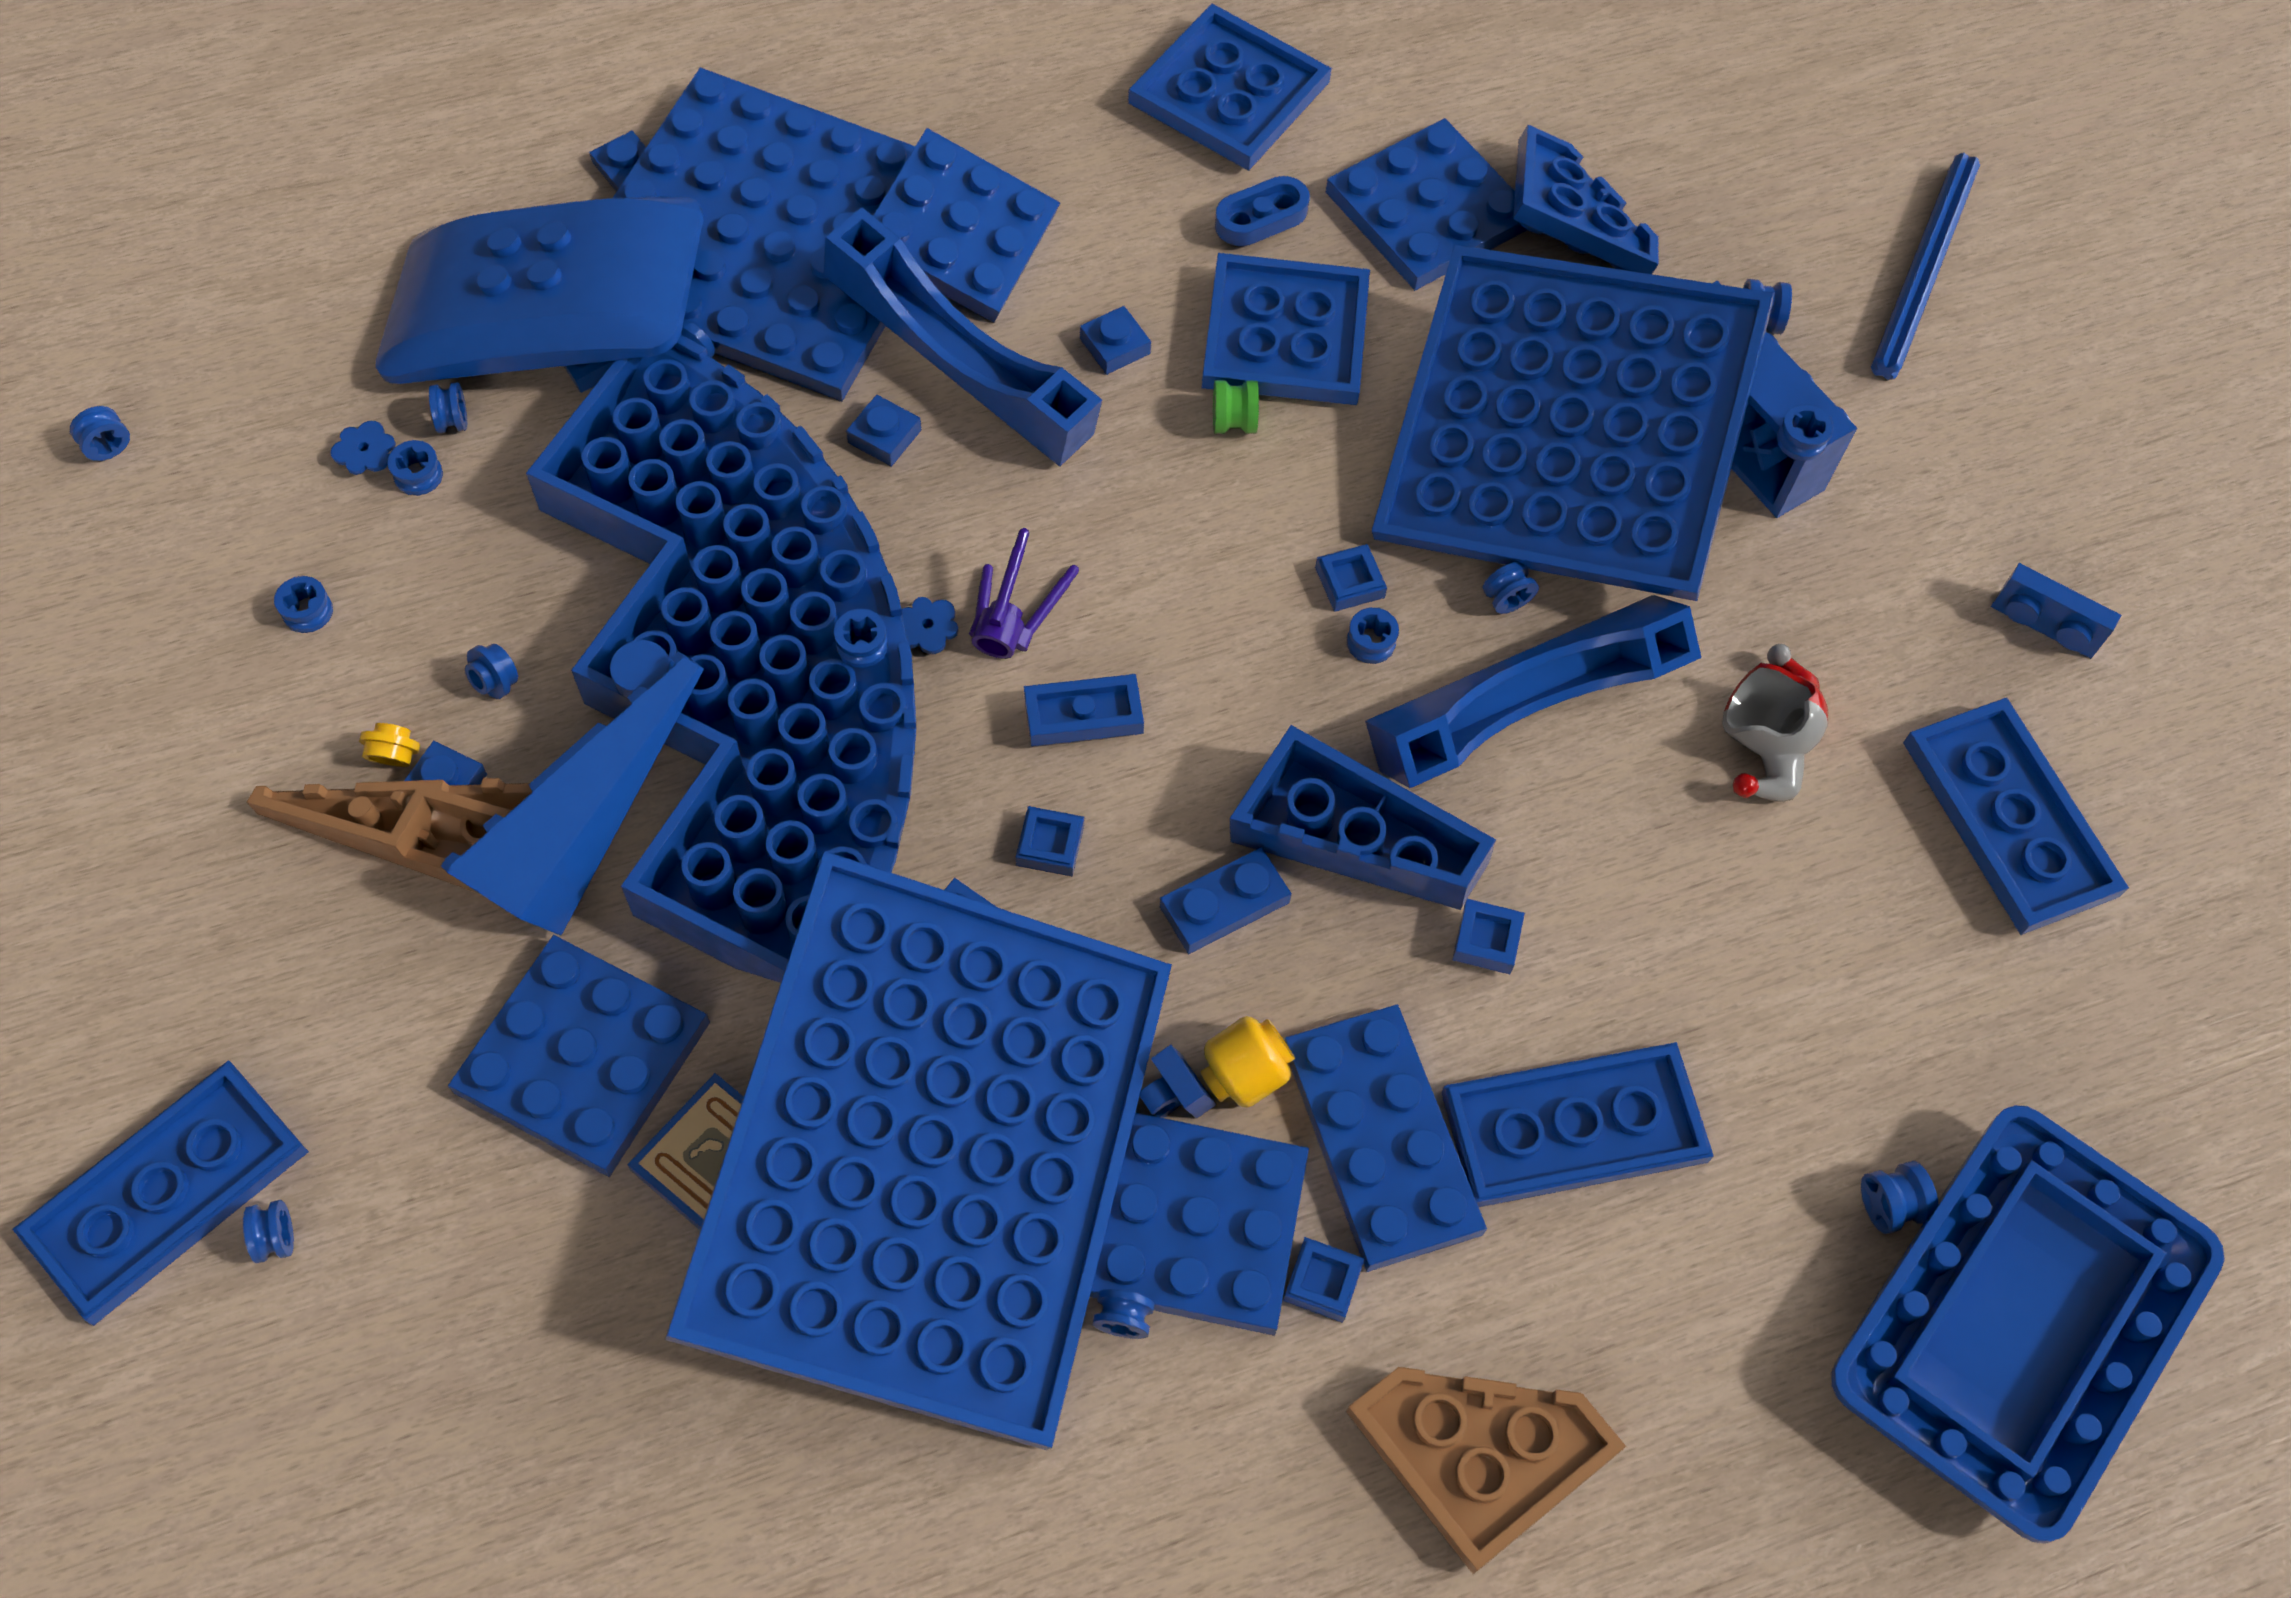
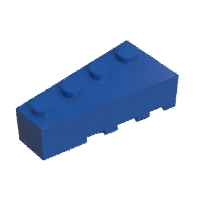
[1230,725,1496,910]

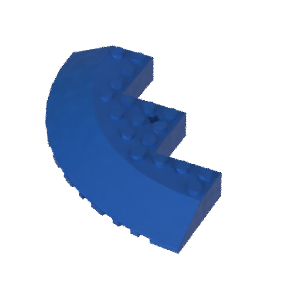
[526,335,917,983]

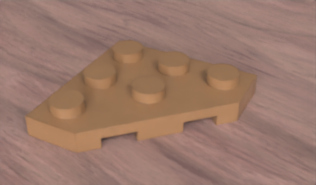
[1346,1367,1627,1575]

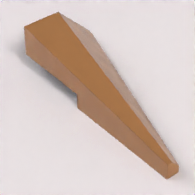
[246,776,538,894]

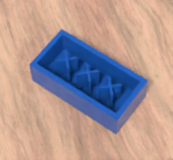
[1713,280,1857,518]

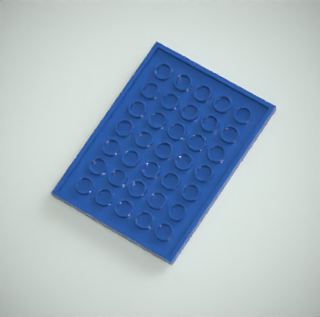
[665,851,1172,1450]

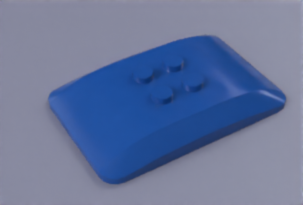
[375,196,704,384]
[1831,1105,2225,1543]

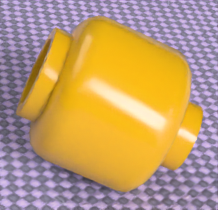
[1200,1016,1295,1108]

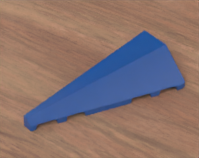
[441,651,704,936]

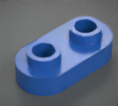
[1215,176,1310,246]

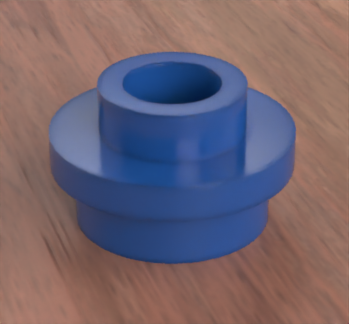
[465,643,518,699]

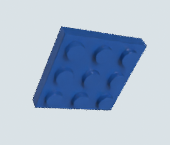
[1128,3,1332,171]
[1326,118,1527,291]
[873,128,1060,323]
[1202,253,1370,405]
[448,934,710,1177]
[1090,1113,1309,1336]

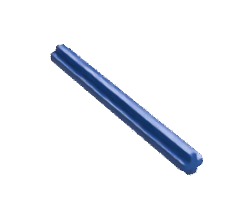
[1871,152,1980,380]

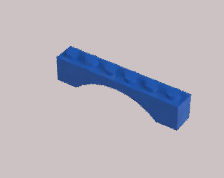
[824,207,1102,467]
[1365,595,1702,788]

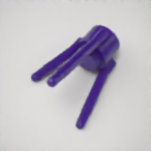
[969,528,1079,659]

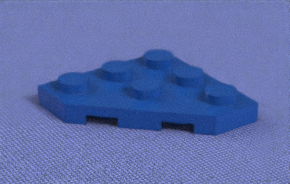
[1513,124,1659,274]

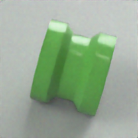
[1213,380,1259,434]

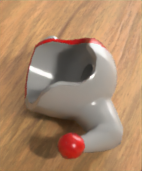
[1722,643,1828,802]

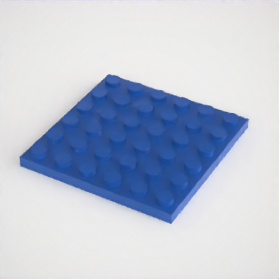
[613,67,915,402]
[1371,245,1774,601]

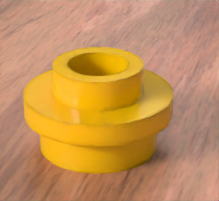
[359,723,420,767]

